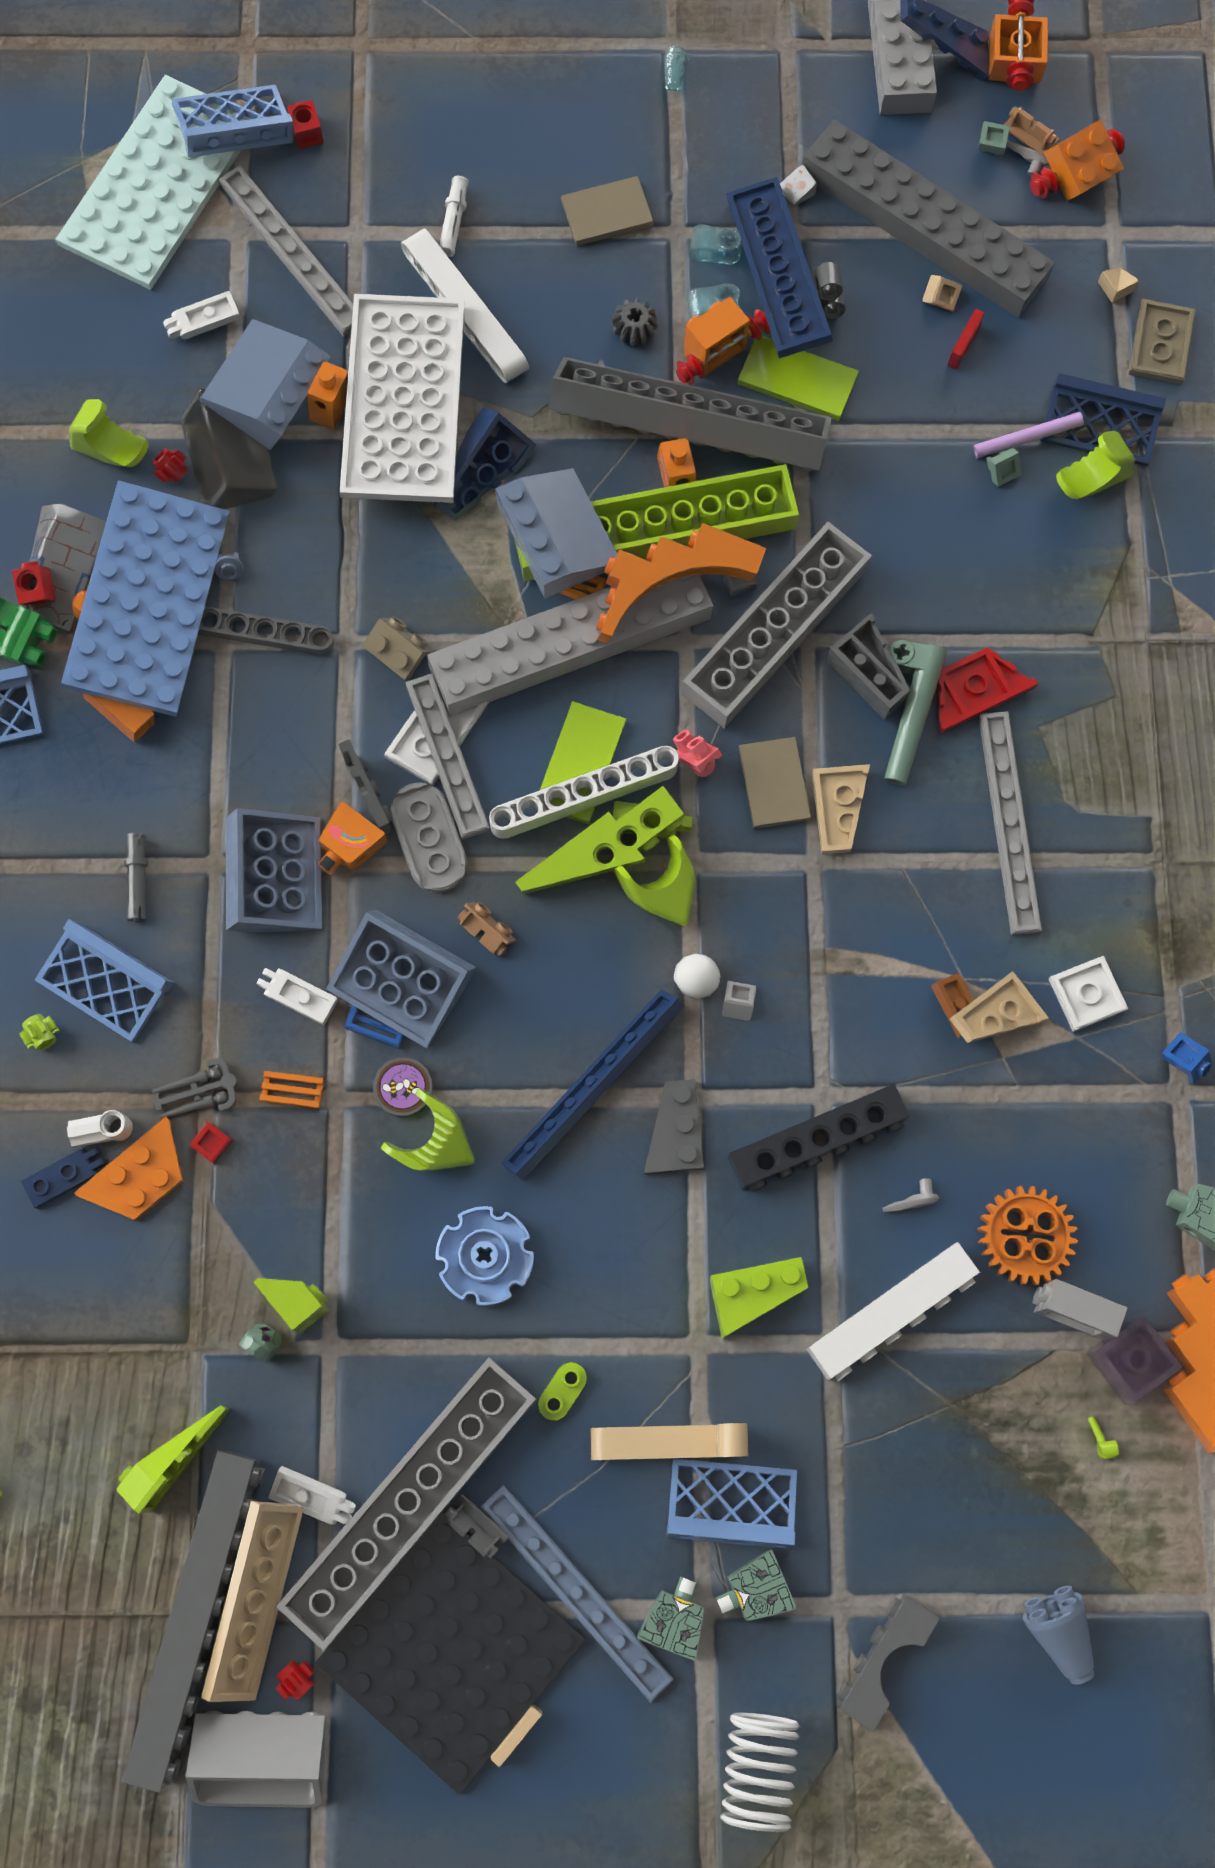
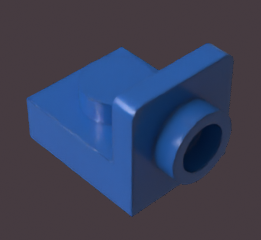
[1162,1032,1212,1084]

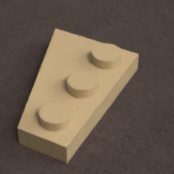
[812,764,870,854]
[949,971,1049,1043]

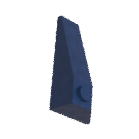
[434,407,537,521]

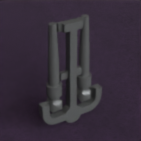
[152,1058,237,1120]

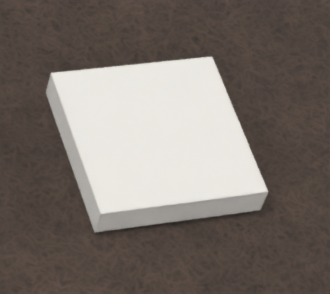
[1049,956,1128,1032]

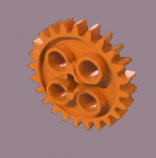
[977,1186,1078,1285]

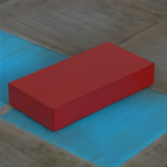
[947,309,985,369]

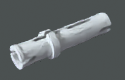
[439,176,469,257]

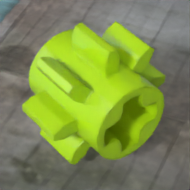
[19,1014,60,1051]

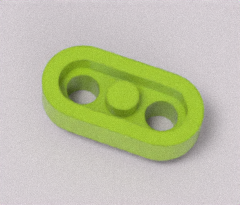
[538,1362,587,1421]

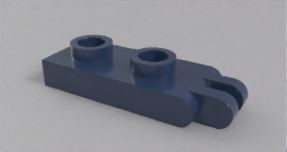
[21,1147,107,1209]

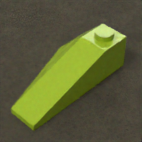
[116,1405,231,1514]

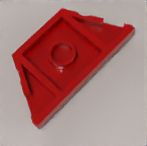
[937,647,1038,734]

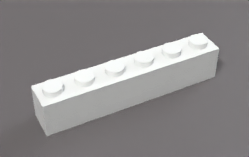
[806,1242,980,1381]

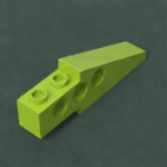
[515,786,684,894]

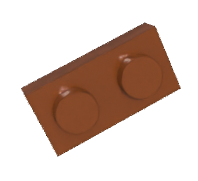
[931,973,974,1038]

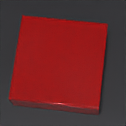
[189,1122,233,1164]

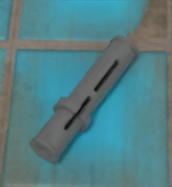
[124,833,148,922]

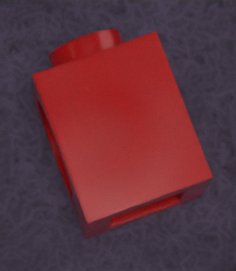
[287,100,324,149]
[11,561,56,607]

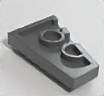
[339,739,393,834]

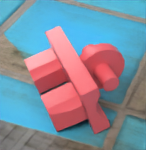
[673,729,722,777]

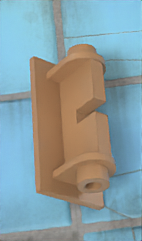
[1003,106,1060,156]
[457,902,517,957]

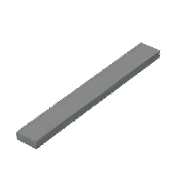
[218,165,353,337]
[978,711,1042,936]

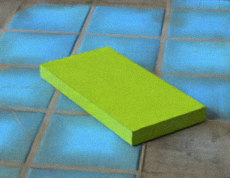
[737,336,859,421]
[540,701,626,825]

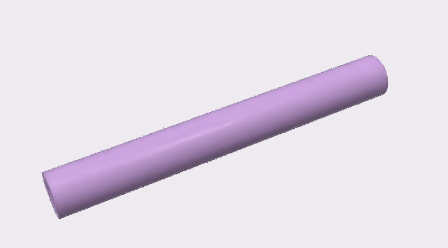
[973,412,1084,458]

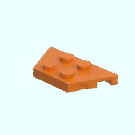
[74,1117,184,1221]

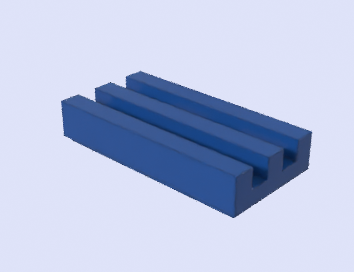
[344,1005,405,1049]

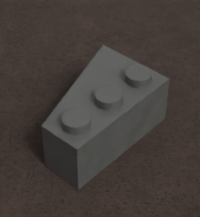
[826,613,910,720]

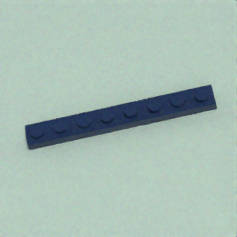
[501,989,683,1181]

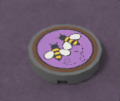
[373,1058,433,1117]

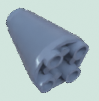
[1023,1586,1094,1685]

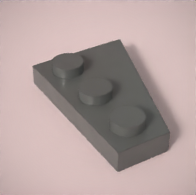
[644,1079,704,1175]

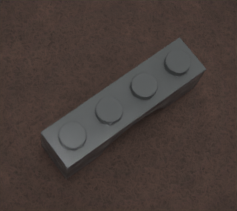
[836,1595,940,1732]

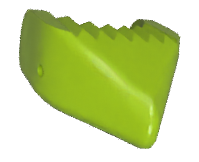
[69,399,149,467]
[1056,431,1135,499]
[614,835,695,926]
[381,1088,474,1171]

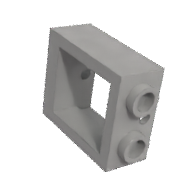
[1032,1279,1127,1341]

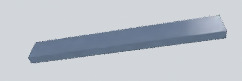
[481,1485,674,1703]

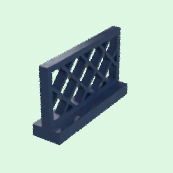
[1040,373,1166,466]

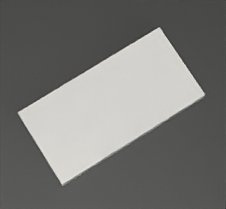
[384,700,489,786]

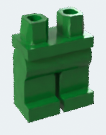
[0,597,58,667]

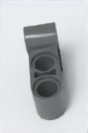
[811,262,846,319]

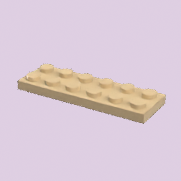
[201,1501,304,1702]

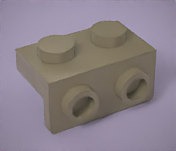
[362,617,433,680]

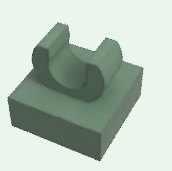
[978,121,1010,155]
[987,448,1021,487]

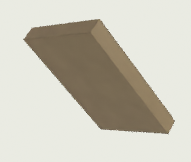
[561,176,653,246]
[1128,299,1195,385]
[738,737,811,829]

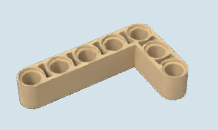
[590,1423,749,1460]

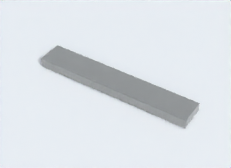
[405,674,490,840]

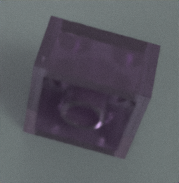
[1087,1315,1182,1405]

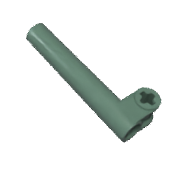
[884,640,947,786]

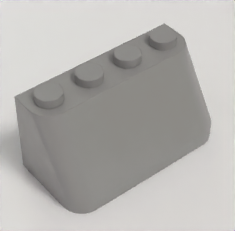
[186,1711,326,1808]

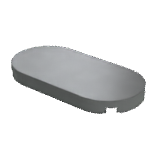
[390,782,467,893]

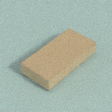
[491,1704,542,1767]

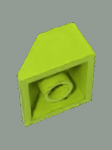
[254,1278,329,1334]

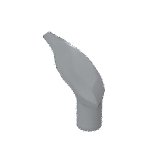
[1006,140,1048,176]
[882,1179,939,1212]

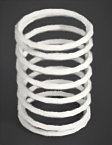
[720,1713,801,1832]

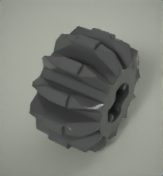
[612,298,658,347]

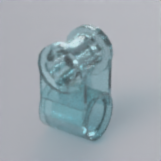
[688,224,741,265]
[686,283,740,318]

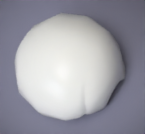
[674,954,721,999]

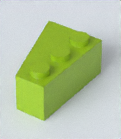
[709,1257,808,1339]

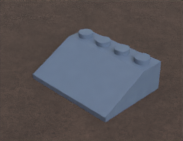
[199,319,331,450]
[495,468,617,598]
[226,808,322,933]
[326,910,476,1048]

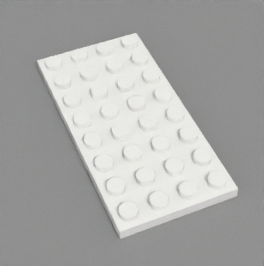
[340,294,465,503]

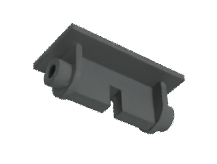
[443,1494,509,1559]

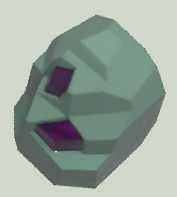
[239,1323,282,1363]

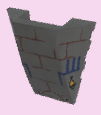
[20,504,106,634]

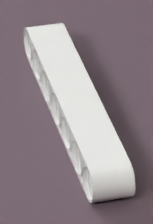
[401,229,529,383]
[489,746,679,839]

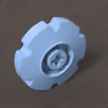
[436,1206,534,1306]

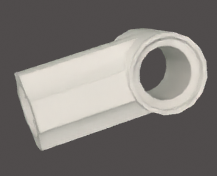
[67,1110,133,1148]

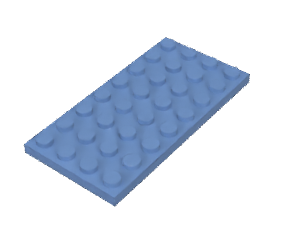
[61,480,229,717]

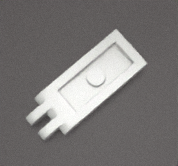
[163,291,241,339]
[256,968,338,1026]
[268,1466,356,1525]

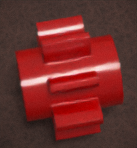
[153,448,188,483]
[275,1659,315,1701]

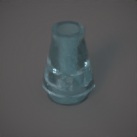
[663,47,689,91]

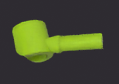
[1088,1416,1119,1459]

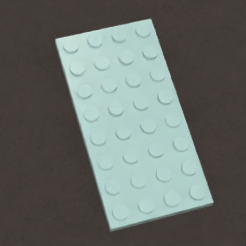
[55,75,250,290]

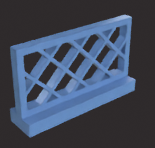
[171,85,293,158]
[0,665,44,744]
[35,919,175,1042]
[666,1458,797,1550]

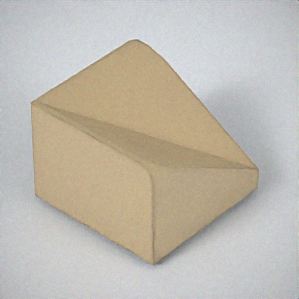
[1098,268,1139,303]
[922,275,963,312]

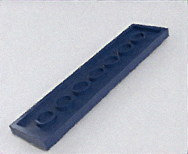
[726,177,833,359]

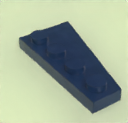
[900,0,989,81]

